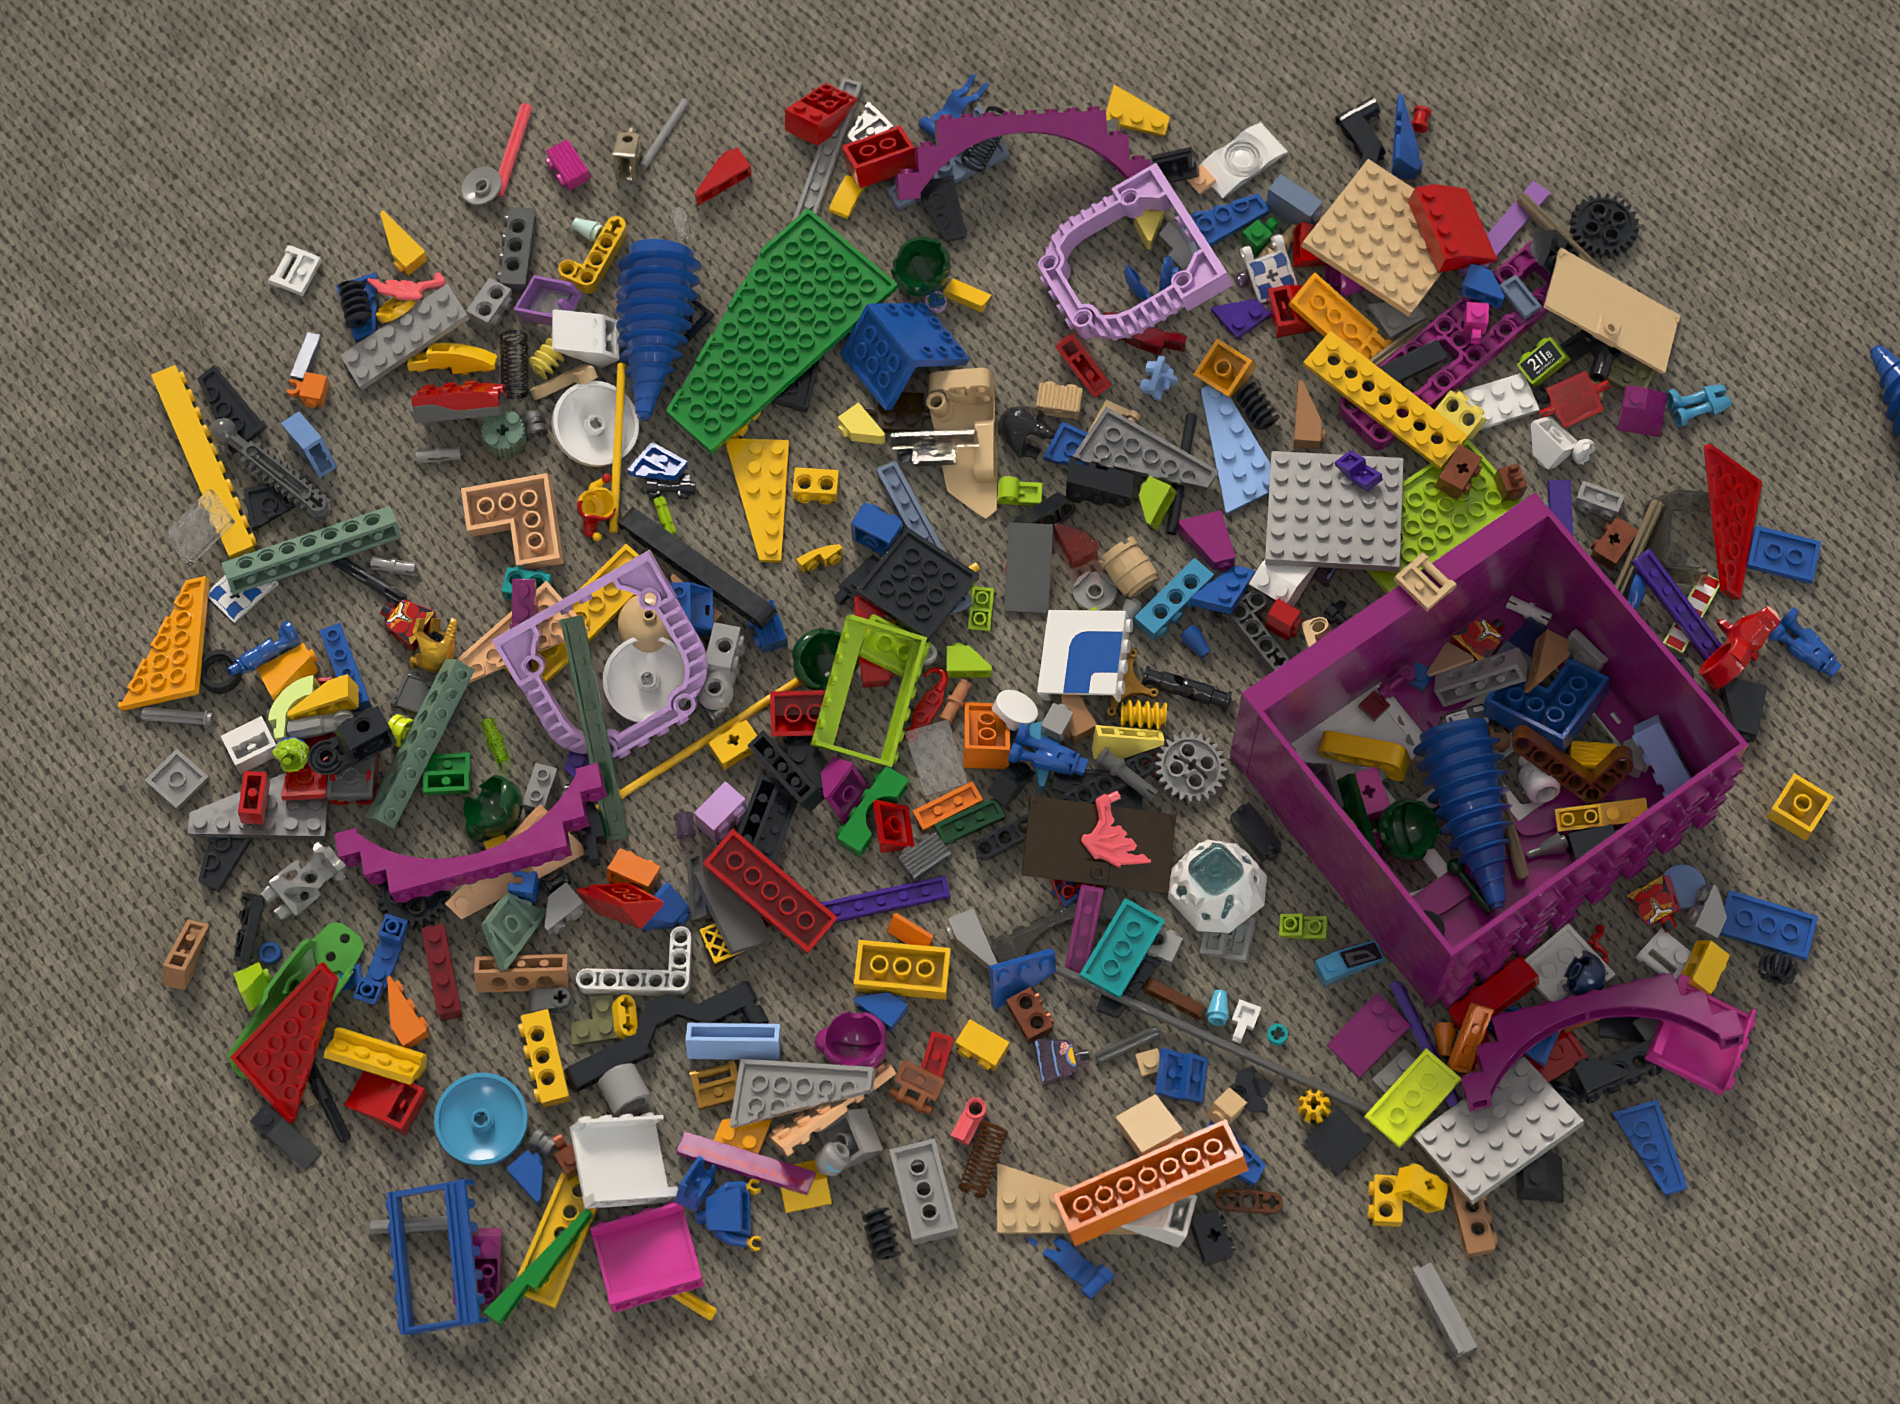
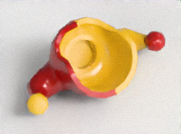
[577,474,616,542]

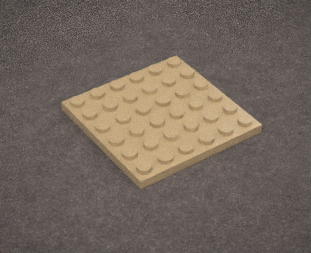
[1301,159,1443,317]

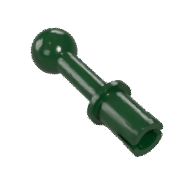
[1446,858,1494,916]

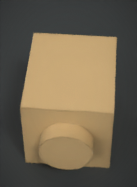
[1206,1087,1247,1125]

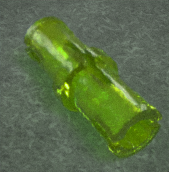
[481,717,510,763]

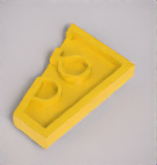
[1106,85,1170,137]

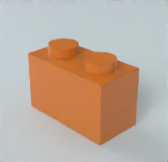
[606,848,661,894]

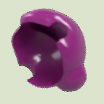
[814,1011,887,1068]

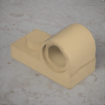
[1301,617,1332,647]

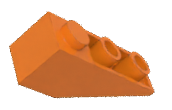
[387,976,430,1049]

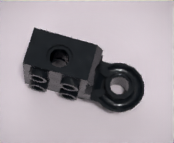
[308,705,397,775]

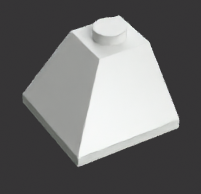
[1531,416,1578,470]

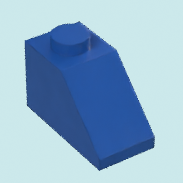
[1460,263,1504,309]
[854,992,908,1033]
[506,1150,545,1207]

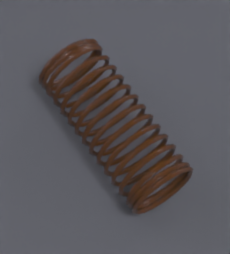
[958,1122,1008,1198]

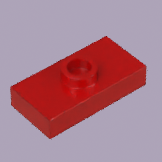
[921,1031,955,1078]

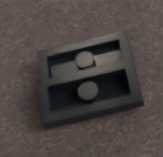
[1598,1017,1643,1043]
[1304,1108,1372,1175]

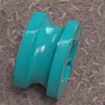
[1267,1024,1288,1046]

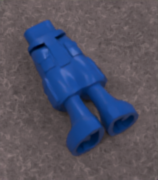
[1767,607,1842,678]
[226,621,300,677]
[1008,723,1089,776]

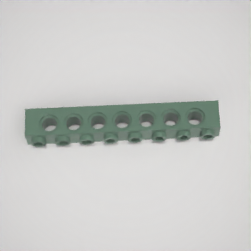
[221,506,402,595]
[365,659,475,829]

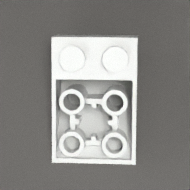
[552,309,619,368]
[1120,1195,1197,1248]

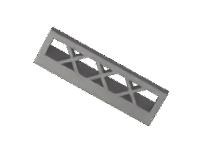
[1410,1262,1477,1358]

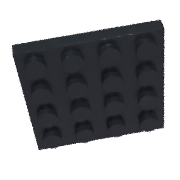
[855,527,979,642]

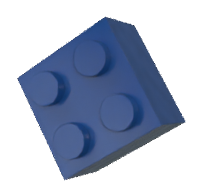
[851,502,903,556]

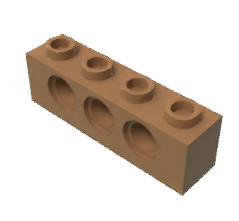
[474,954,569,993]
[1444,1174,1498,1259]

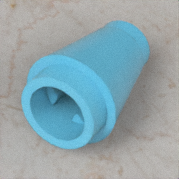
[1206,990,1229,1026]

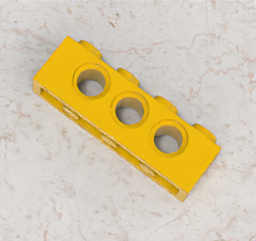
[518,1009,571,1108]

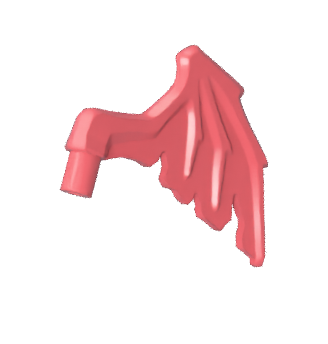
[367,273,446,300]
[1081,791,1151,868]

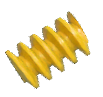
[1120,700,1167,730]

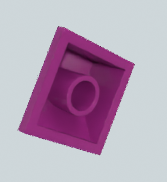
[1617,385,1667,437]
[821,756,870,824]

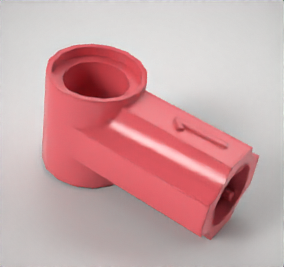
[951,1097,986,1146]

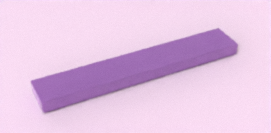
[1457,181,1551,277]

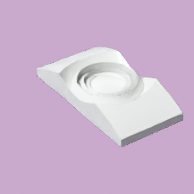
[1199,123,1288,199]

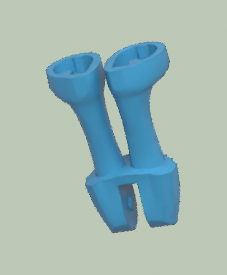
[1666,385,1732,428]

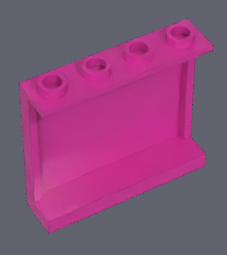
[1645,974,1756,1096]
[590,1201,704,1313]

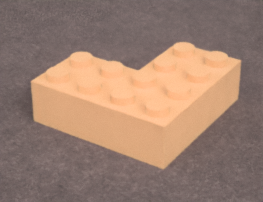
[461,473,564,570]

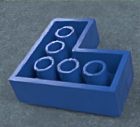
[1484,658,1610,752]

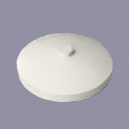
[552,381,639,467]
[603,637,688,723]

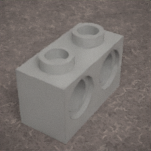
[466,278,514,331]

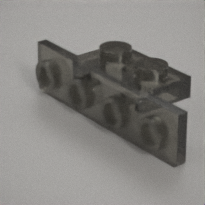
[890,429,979,466]

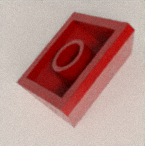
[873,800,914,853]

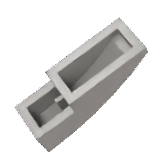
[1159,221,1198,270]

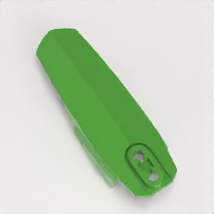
[227,923,364,1080]

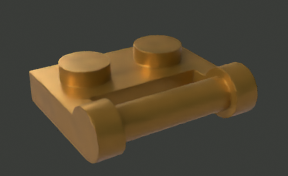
[689,1059,738,1111]

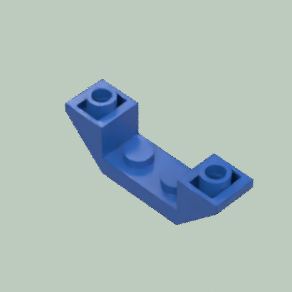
[353,914,408,1006]

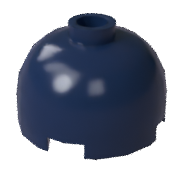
[1562,950,1606,996]

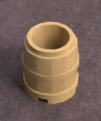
[1098,536,1158,599]

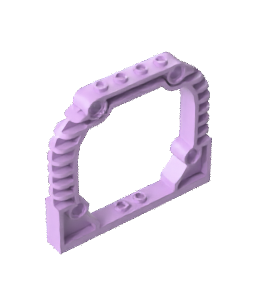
[1038,163,1233,341]
[492,550,708,759]

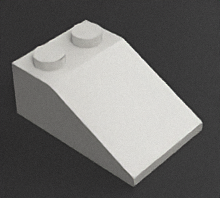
[1249,560,1318,607]

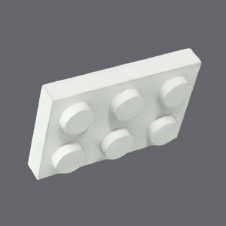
[1462,373,1539,430]

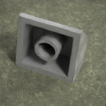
[818,1108,883,1170]

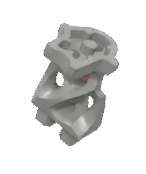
[260,842,346,921]

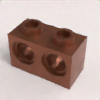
[1006,987,1054,1044]

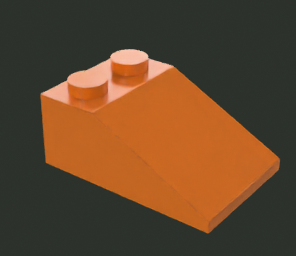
[963,702,1010,769]

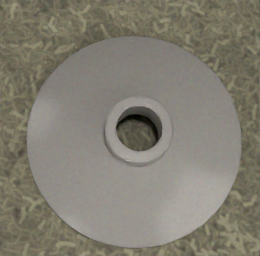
[462,166,502,205]

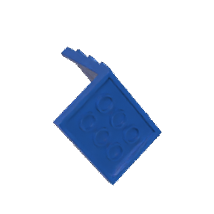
[840,302,970,410]

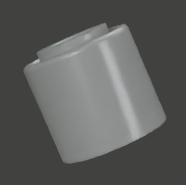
[598,1063,652,1117]

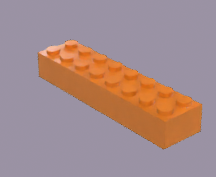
[1053,1119,1248,1246]

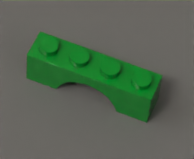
[836,766,909,858]

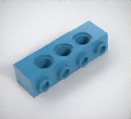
[1134,558,1214,641]

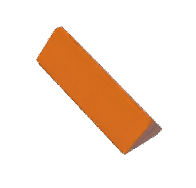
[887,913,934,946]

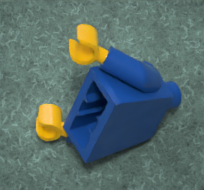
[696,1179,762,1251]

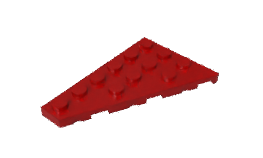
[1704,444,1762,600]
[230,962,339,1124]

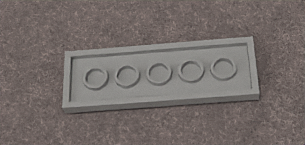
[340,283,470,391]

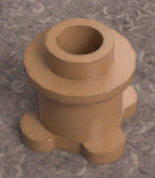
[1488,727,1511,753]

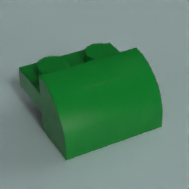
[423,752,472,796]

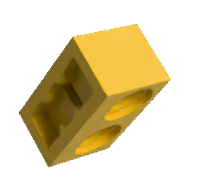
[793,467,839,505]
[1368,1174,1403,1227]

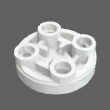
[992,690,1038,731]

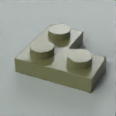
[1607,360,1657,390]
[570,994,619,1046]

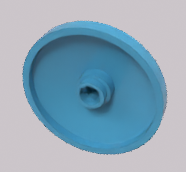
[434,1073,529,1166]

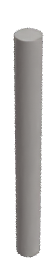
[640,98,689,169]

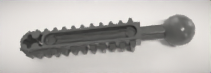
[210,418,333,521]

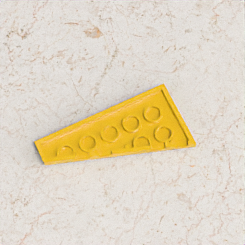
[725,438,789,563]

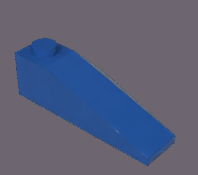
[1391,94,1423,180]

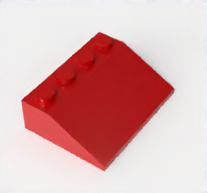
[1408,184,1498,273]

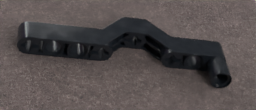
[1335,97,1385,170]
[564,981,770,1093]

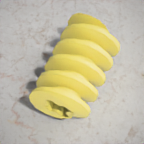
[528,334,568,380]

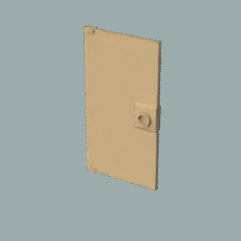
[1544,248,1680,374]

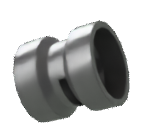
[522,410,548,440]
[528,1127,557,1159]

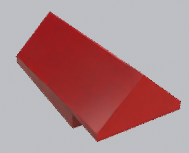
[577,883,664,929]

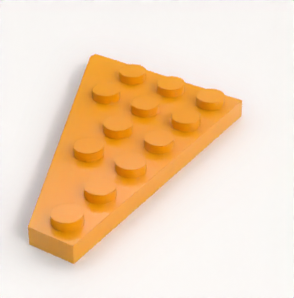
[118,576,210,711]

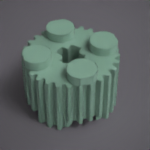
[481,410,527,460]

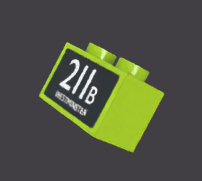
[1516,337,1571,387]

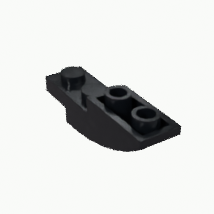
[565,775,606,867]

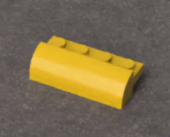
[324,1027,427,1085]

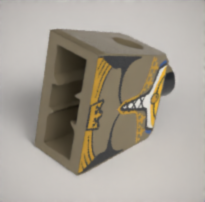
[613,128,641,181]

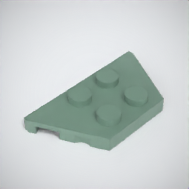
[481,893,547,972]

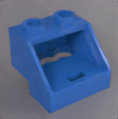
[669,582,713,636]

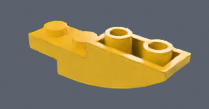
[407,343,498,375]
[1555,798,1647,832]

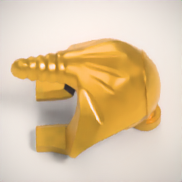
[409,618,458,673]

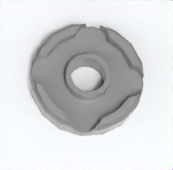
[1073,571,1117,611]

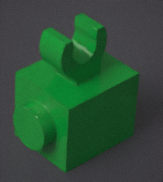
[1241,217,1279,257]

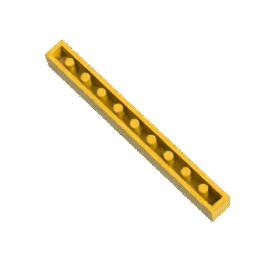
[151,365,258,560]

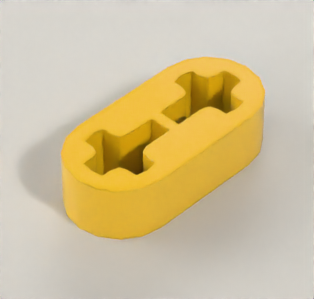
[612,994,638,1039]

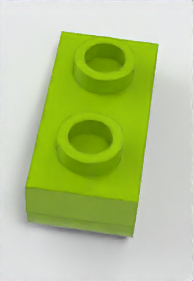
[997,476,1042,506]

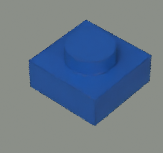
[1405,661,1435,693]

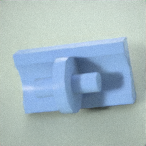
[1140,356,1178,401]

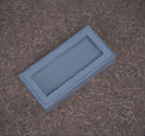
[1499,275,1542,320]

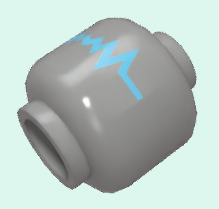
[815,1141,850,1176]

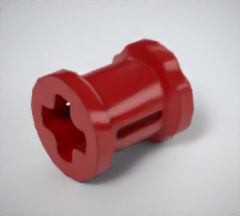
[1411,105,1432,133]

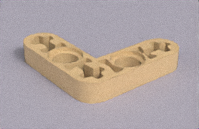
[530,364,598,400]

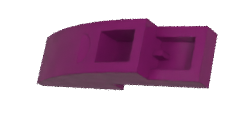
[510,579,538,670]

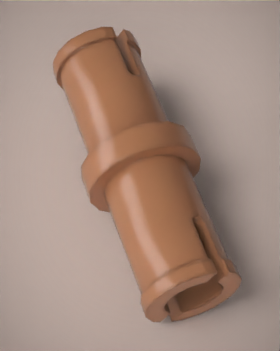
[939,679,972,724]

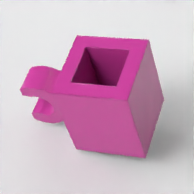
[1463,302,1489,344]

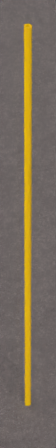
[569,562,980,833]

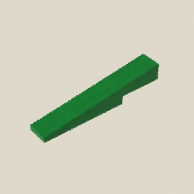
[483,1209,593,1327]

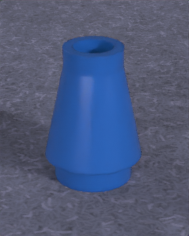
[1180,625,1211,658]

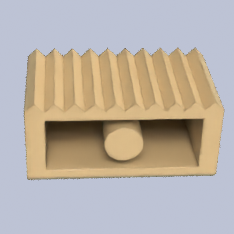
[1036,381,1083,420]

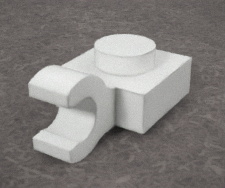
[1231,999,1261,1044]

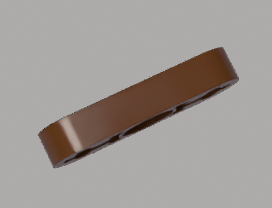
[1142,979,1207,1020]
[1214,1188,1283,1215]

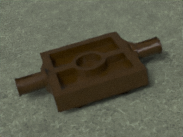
[864,392,932,435]

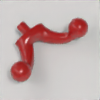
[1587,924,1609,964]

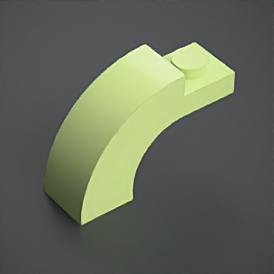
[268,675,321,742]

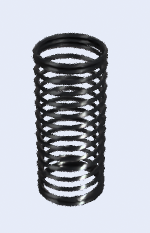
[961,106,1006,172]
[500,330,529,399]

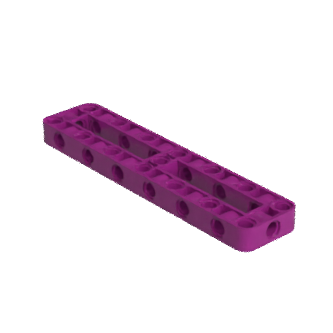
[1338,240,1552,450]

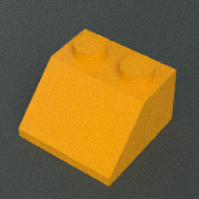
[1193,339,1257,397]

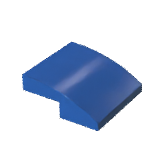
[1155,1048,1208,1103]

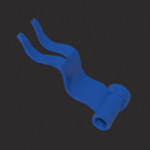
[918,74,989,141]
[1027,1236,1115,1300]

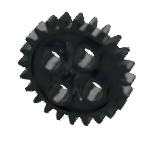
[1569,193,1639,259]
[376,857,451,930]

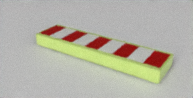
[1663,572,1720,655]

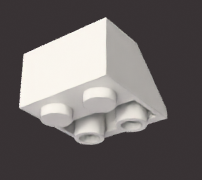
[221,716,276,774]

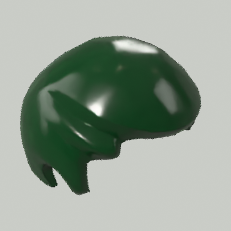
[891,237,951,296]
[1376,799,1442,862]

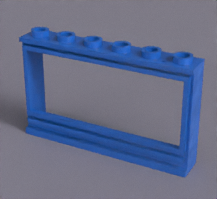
[385,1179,489,1335]

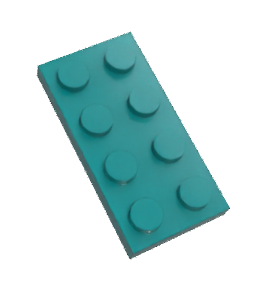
[1079,898,1165,999]

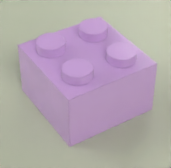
[694,781,747,844]

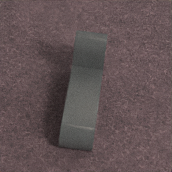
[1228,590,1289,674]

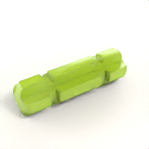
[654,496,677,536]

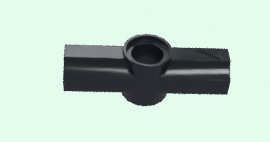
[1589,341,1621,383]

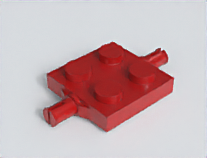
[1539,370,1611,428]

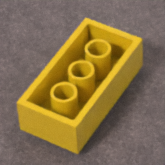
[854,940,951,1000]

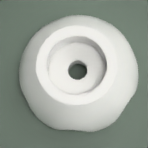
[1572,439,1595,465]

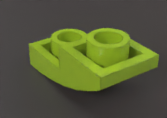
[968,586,994,631]
[1279,914,1328,941]

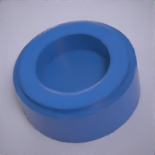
[258,941,282,965]

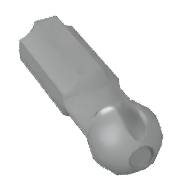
[287,710,355,740]

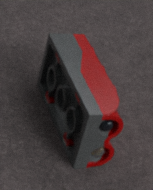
[411,380,509,423]
[327,712,379,805]

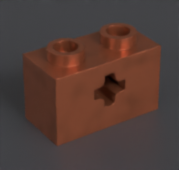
[1435,444,1482,500]
[1590,516,1638,571]

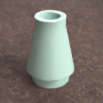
[572,218,604,242]

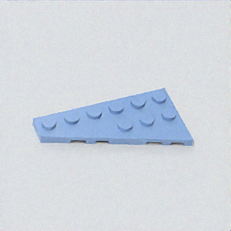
[1200,385,1271,515]

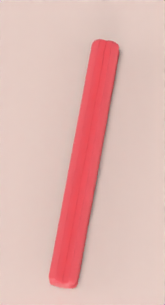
[497,103,532,197]

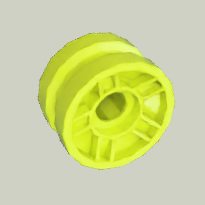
[388,714,414,748]

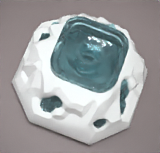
[1168,840,1267,933]

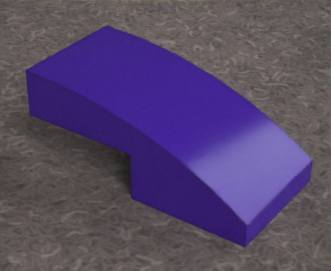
[1334,450,1383,492]

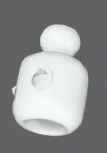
[1518,756,1561,804]

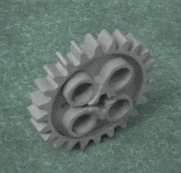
[1154,731,1227,804]

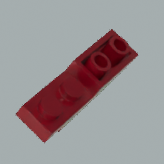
[1104,312,1187,356]

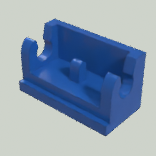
[507,871,541,905]
[675,1156,716,1212]

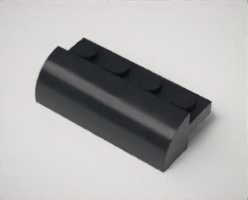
[738,774,798,864]

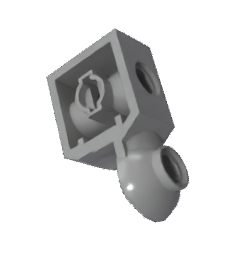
[697,622,746,710]

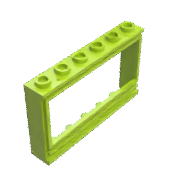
[811,614,928,767]

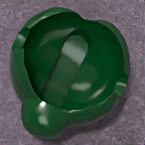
[792,628,860,690]
[463,775,523,843]

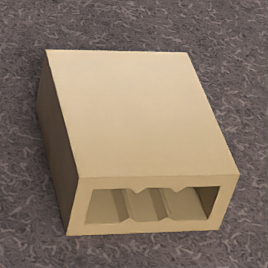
[1116,1094,1185,1157]

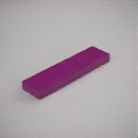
[1065,884,1104,974]

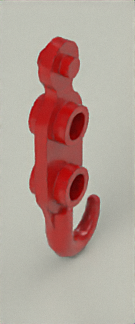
[904,667,948,743]

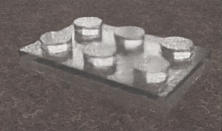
[164,489,235,566]
[905,720,968,797]

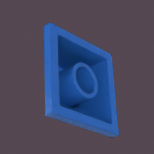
[641,882,690,931]

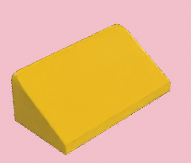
[944,278,992,313]

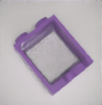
[514,275,582,326]

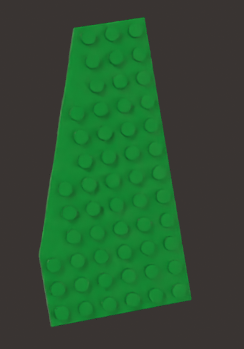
[666,208,898,455]

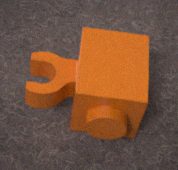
[286,372,330,409]

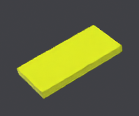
[1364,1048,1461,1149]

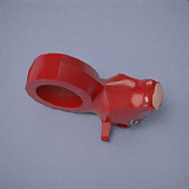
[1698,606,1781,690]

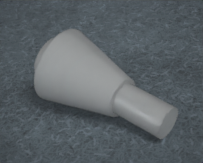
[1122,597,1143,621]

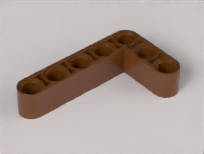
[1512,725,1633,804]

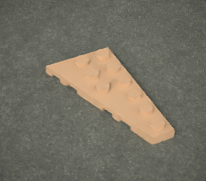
[457,581,590,684]
[768,1062,896,1156]

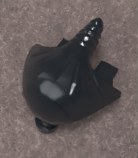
[997,406,1055,459]

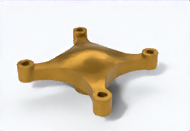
[1107,649,1158,719]

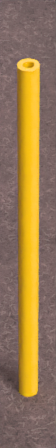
[609,363,626,533]

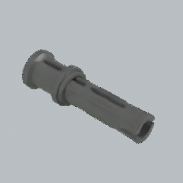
[1094,746,1158,802]

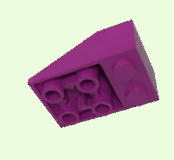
[453,1228,503,1305]

